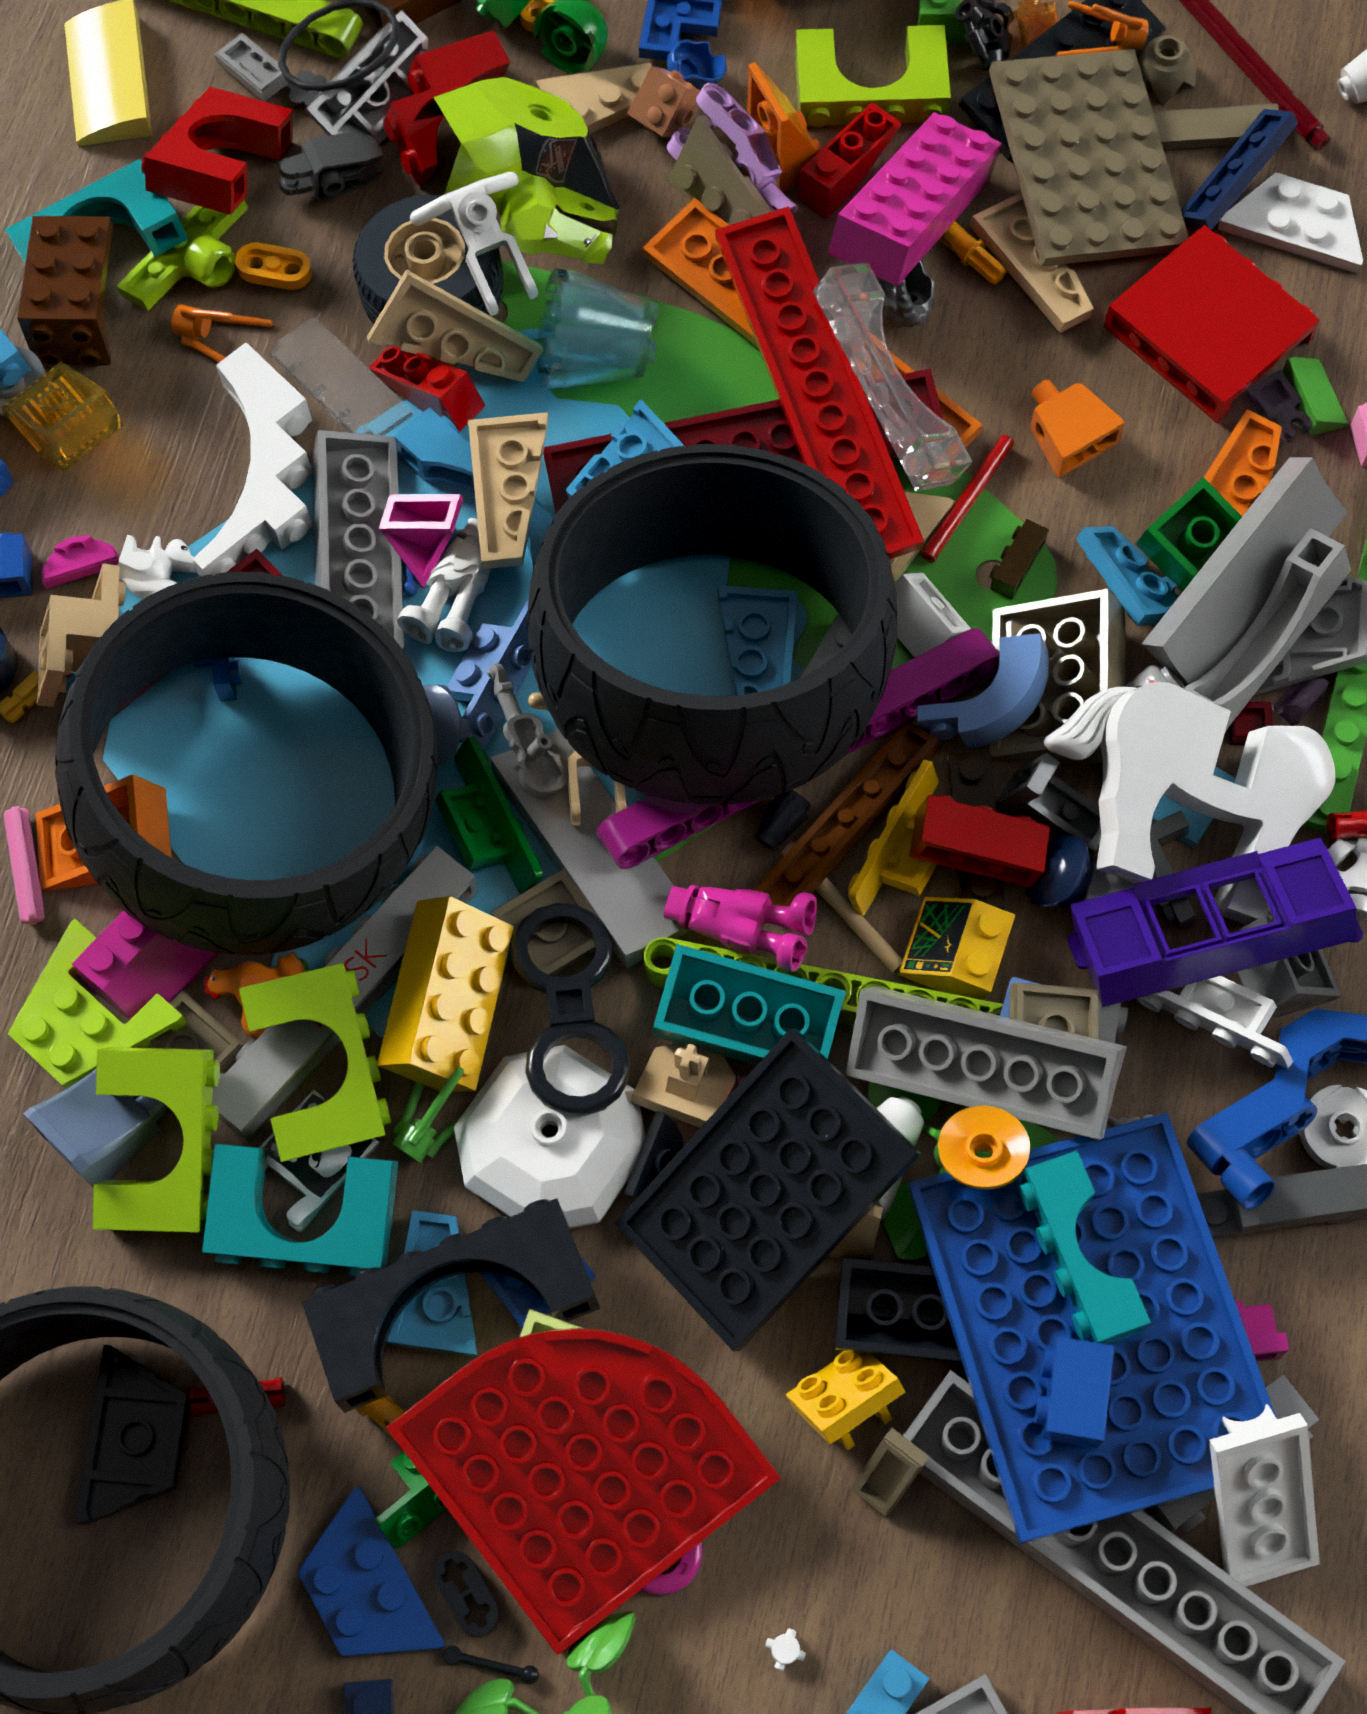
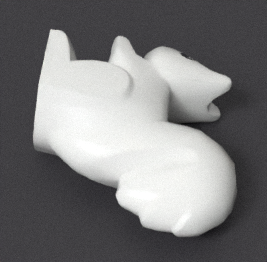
[118,535,198,599]

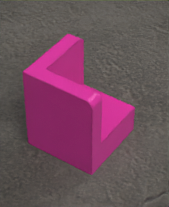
[1235,1301,1289,1362]

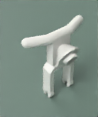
[410,172,538,316]

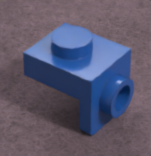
[193,657,243,702]

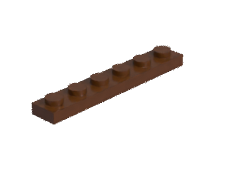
[753,720,940,906]

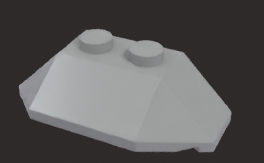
[304,10,428,144]

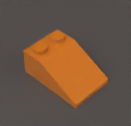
[747,62,822,192]
[35,774,172,892]

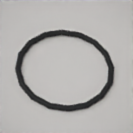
[278,0,400,91]

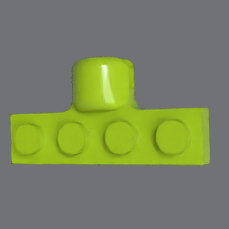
[116,199,248,311]

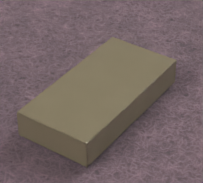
[851,1428,930,1518]

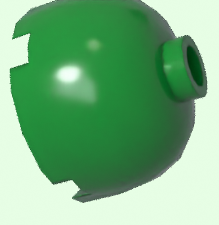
[533,0,609,74]

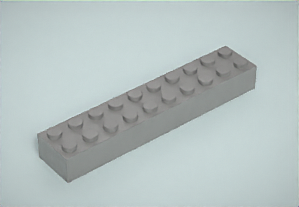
[903,1370,1346,1714]

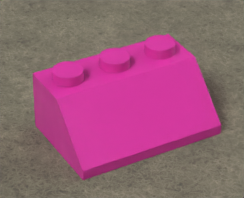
[72,910,219,1020]

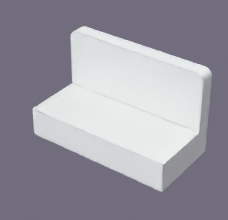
[895,573,971,657]

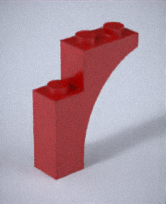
[384,30,510,186]

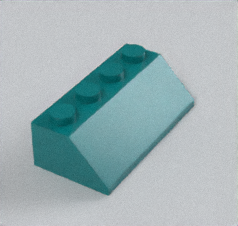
[652,944,846,1065]

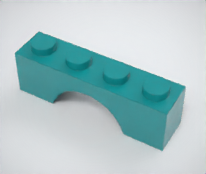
[1018,1150,1151,1345]

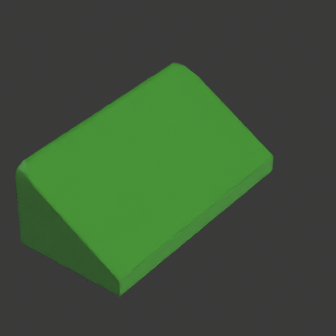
[1282,357,1349,436]

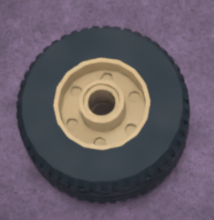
[352,195,504,324]

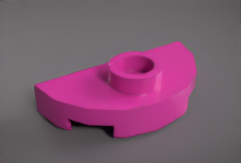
[42,535,120,589]

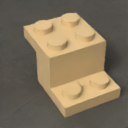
[37,564,126,707]

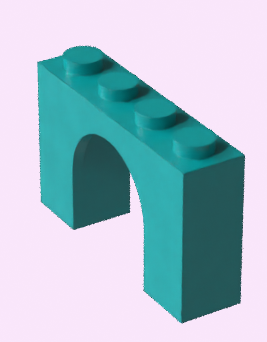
[5,159,188,265]
[202,1144,399,1276]

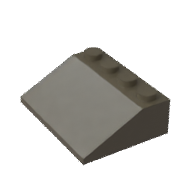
[990,589,1125,765]

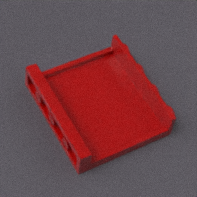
[1104,225,1320,424]

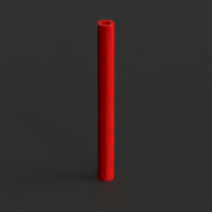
[921,435,1015,563]

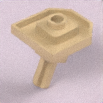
[631,1042,736,1128]

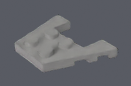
[1254,576,1367,696]

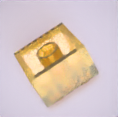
[1,362,124,472]

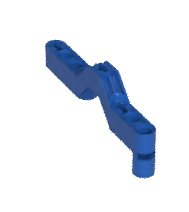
[1187,1009,1367,1210]

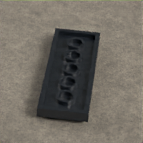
[958,0,1167,160]

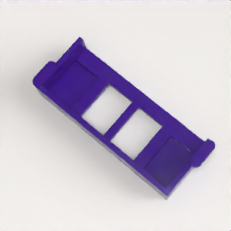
[1067,838,1363,1007]

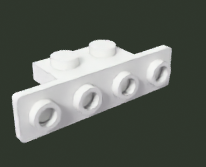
[1137,976,1293,1069]

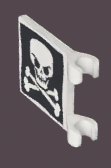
[259,1090,379,1232]

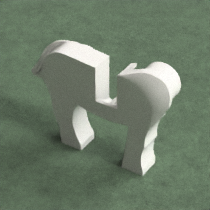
[1044,682,1336,925]

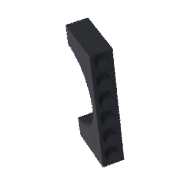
[302,1198,601,1413]

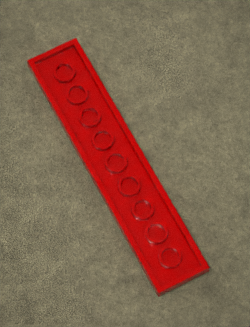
[715,206,924,560]

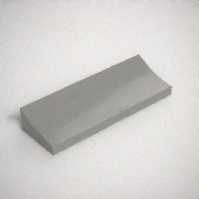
[312,430,404,650]
[1142,457,1348,687]
[490,729,690,970]
[845,986,1128,1140]

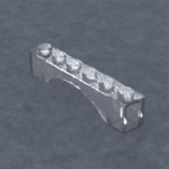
[813,262,972,491]

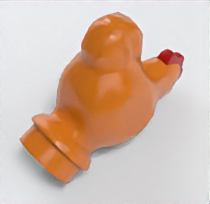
[204,952,306,1038]

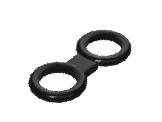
[510,903,630,1116]

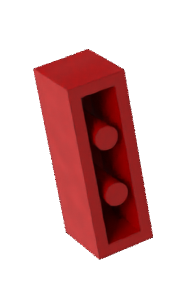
[909,795,1050,888]

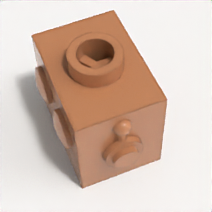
[627,66,700,138]

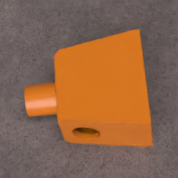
[1030,379,1125,478]

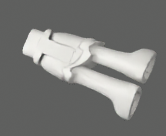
[397,518,491,652]

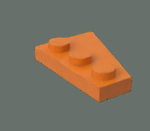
[1204,409,1282,516]

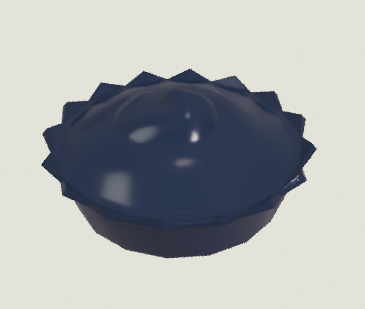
[1025,832,1094,908]

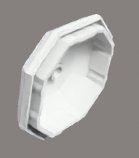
[454,1045,646,1229]

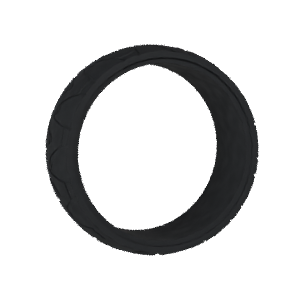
[527,444,897,805]
[55,572,438,955]
[0,1286,290,1714]

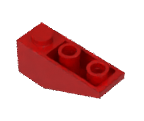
[797,102,901,219]
[368,345,486,432]

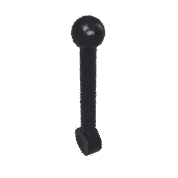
[443,1645,539,1684]

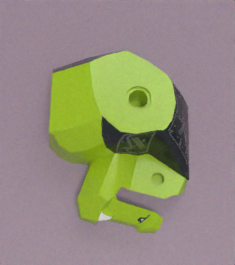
[414,77,620,264]

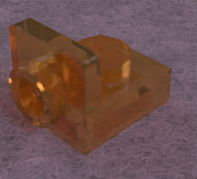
[1012,0,1058,50]

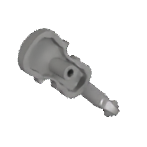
[487,663,568,798]

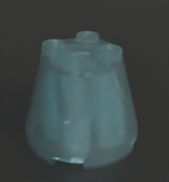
[537,268,658,390]

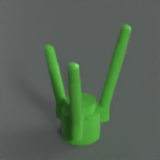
[392,1067,464,1163]

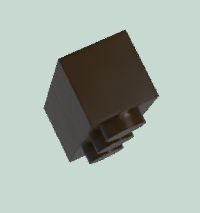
[989,519,1049,600]

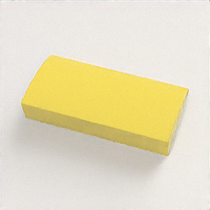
[65,0,152,146]

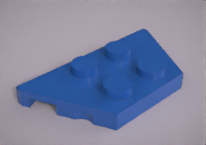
[297,1486,446,1657]

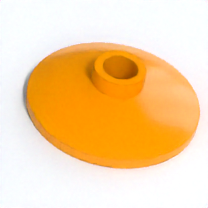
[938,1106,1030,1190]

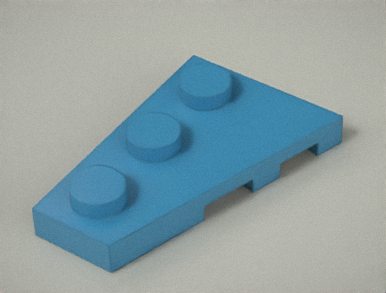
[566,399,685,498]
[1076,526,1179,626]
[388,1210,478,1358]

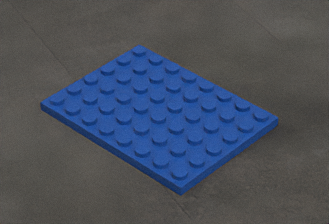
[907,1112,1277,1545]

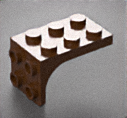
[17,216,113,367]

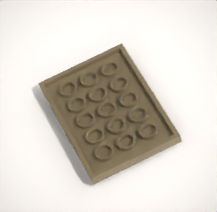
[989,49,1189,266]

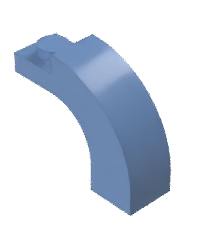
[917,633,1049,749]

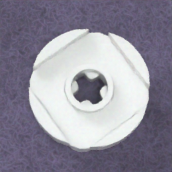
[1298,1085,1367,1169]

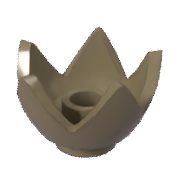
[1137,36,1196,105]

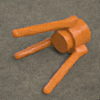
[1056,1,1149,56]
[171,304,274,363]

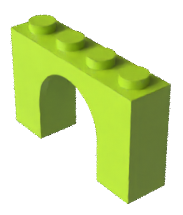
[795,25,951,127]
[239,963,391,1162]
[93,1047,220,1232]

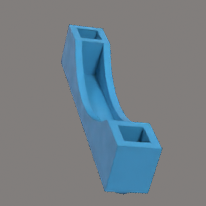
[394,407,556,569]

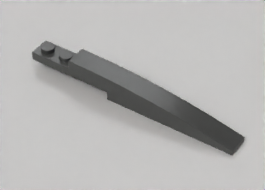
[1197,1164,1367,1240]

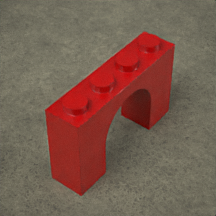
[141,87,293,215]

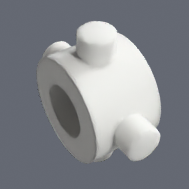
[765,1628,806,1671]

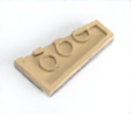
[969,192,1094,333]
[468,412,549,569]

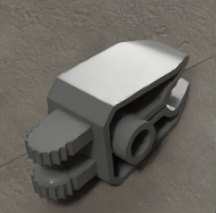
[279,132,384,202]

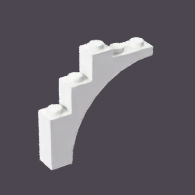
[192,343,313,577]

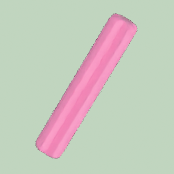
[3,806,45,925]

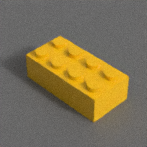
[377,896,514,1092]

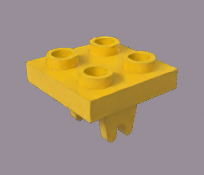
[785,1351,905,1451]

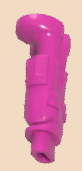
[664,885,817,972]

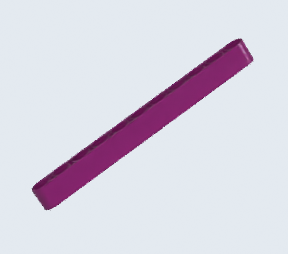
[596,628,1000,869]

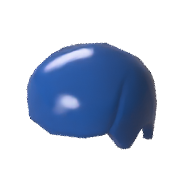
[666,39,727,91]

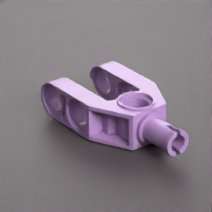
[667,83,798,216]

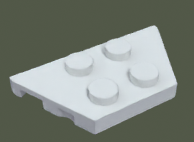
[1217,172,1363,274]

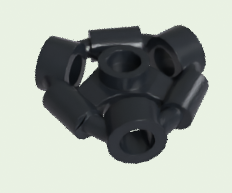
[955,0,1014,71]

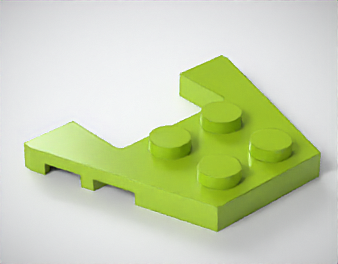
[7,919,188,1089]

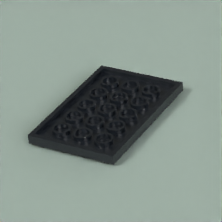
[615,1028,921,1352]

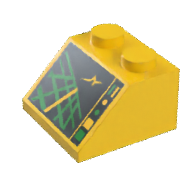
[898,897,1015,1000]

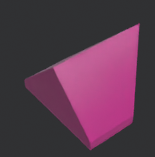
[379,494,463,588]

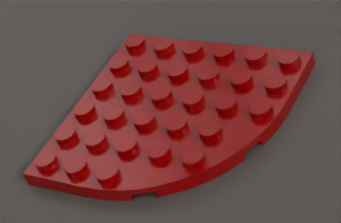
[386,1328,781,1656]

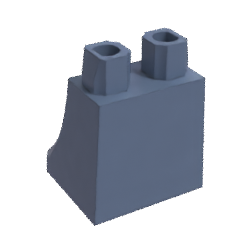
[23,1069,169,1189]

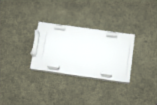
[1209,1404,1319,1587]

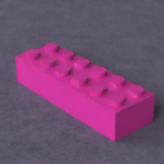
[828,112,1001,286]

